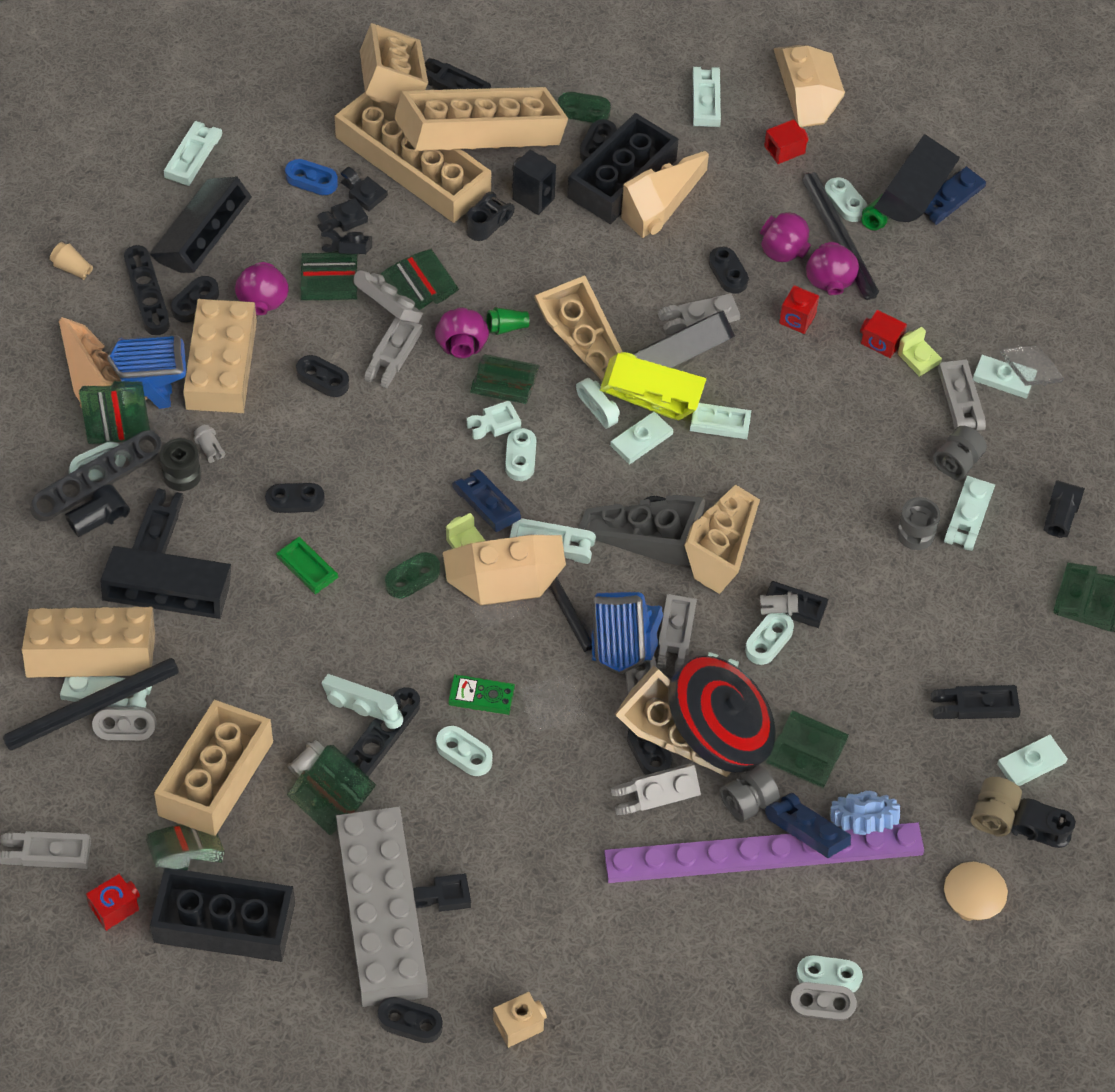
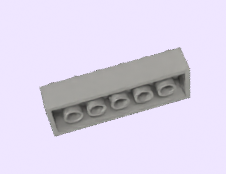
[336,807,428,1007]

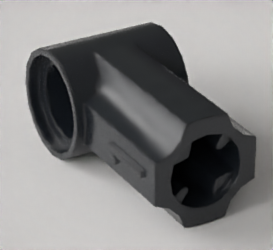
[1043,480,1085,538]
[65,485,130,537]

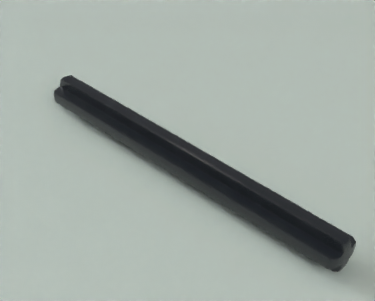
[803,172,879,300]
[3,658,179,751]

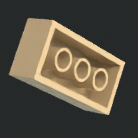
[360,23,428,108]
[183,299,257,413]
[22,607,155,678]
[154,700,273,836]

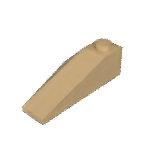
[684,485,760,594]

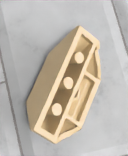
[774,45,845,127]
[443,535,566,606]

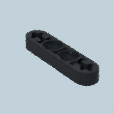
[124,245,170,336]
[340,687,420,787]

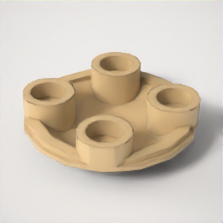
[944,861,1008,921]

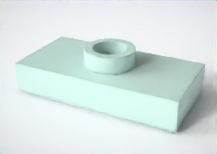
[973,355,1036,399]
[690,403,751,439]
[610,412,673,465]
[997,735,1067,786]

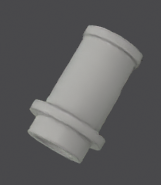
[194,425,225,463]
[760,592,798,616]
[287,740,328,780]

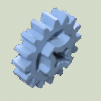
[831,791,900,835]

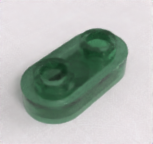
[558,92,611,123]
[385,552,440,599]

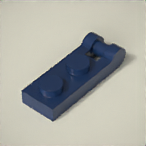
[924,166,986,225]
[452,469,521,532]
[765,793,851,858]

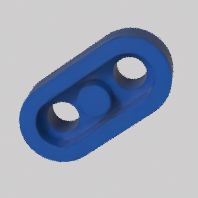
[285,159,338,195]

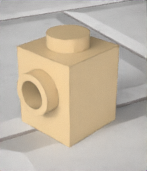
[493,992,547,1048]

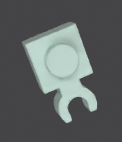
[467,400,521,439]

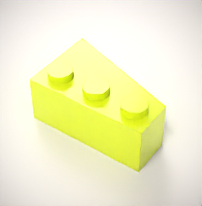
[599,352,706,421]

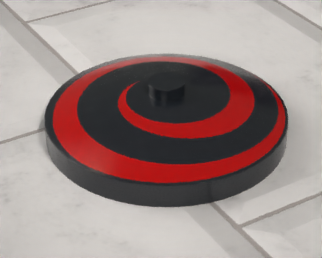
[668,656,776,773]

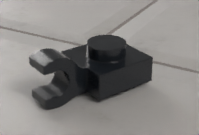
[341,167,388,212]
[317,198,368,232]
[321,229,373,255]
[413,873,471,912]

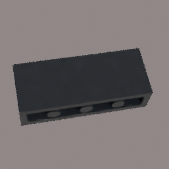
[874,134,960,222]
[149,176,252,273]
[100,546,231,619]

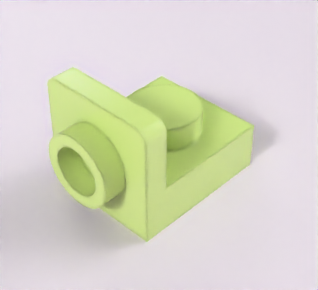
[898,327,942,377]
[446,513,485,549]

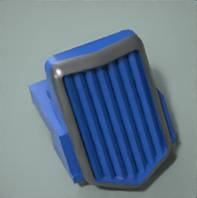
[107,335,186,409]
[591,592,663,674]

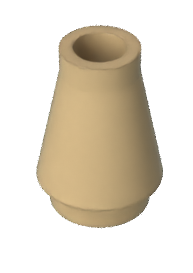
[50,242,93,280]

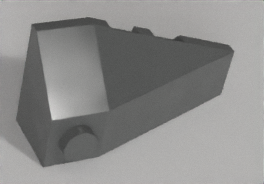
[578,495,705,566]

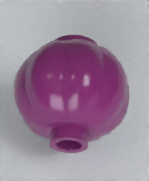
[760,212,811,263]
[806,242,859,295]
[235,262,289,315]
[435,307,489,358]

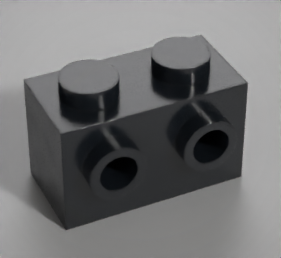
[512,149,556,215]

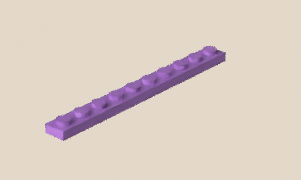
[604,822,924,883]

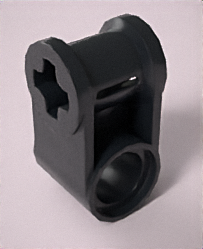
[466,191,515,241]
[1011,798,1076,848]

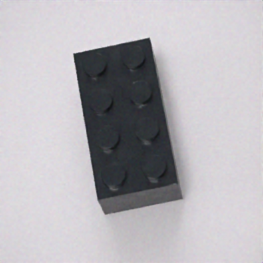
[567,113,679,225]
[150,867,295,962]

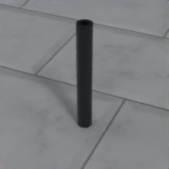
[549,577,592,652]

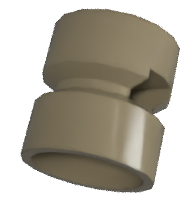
[971,777,1022,837]

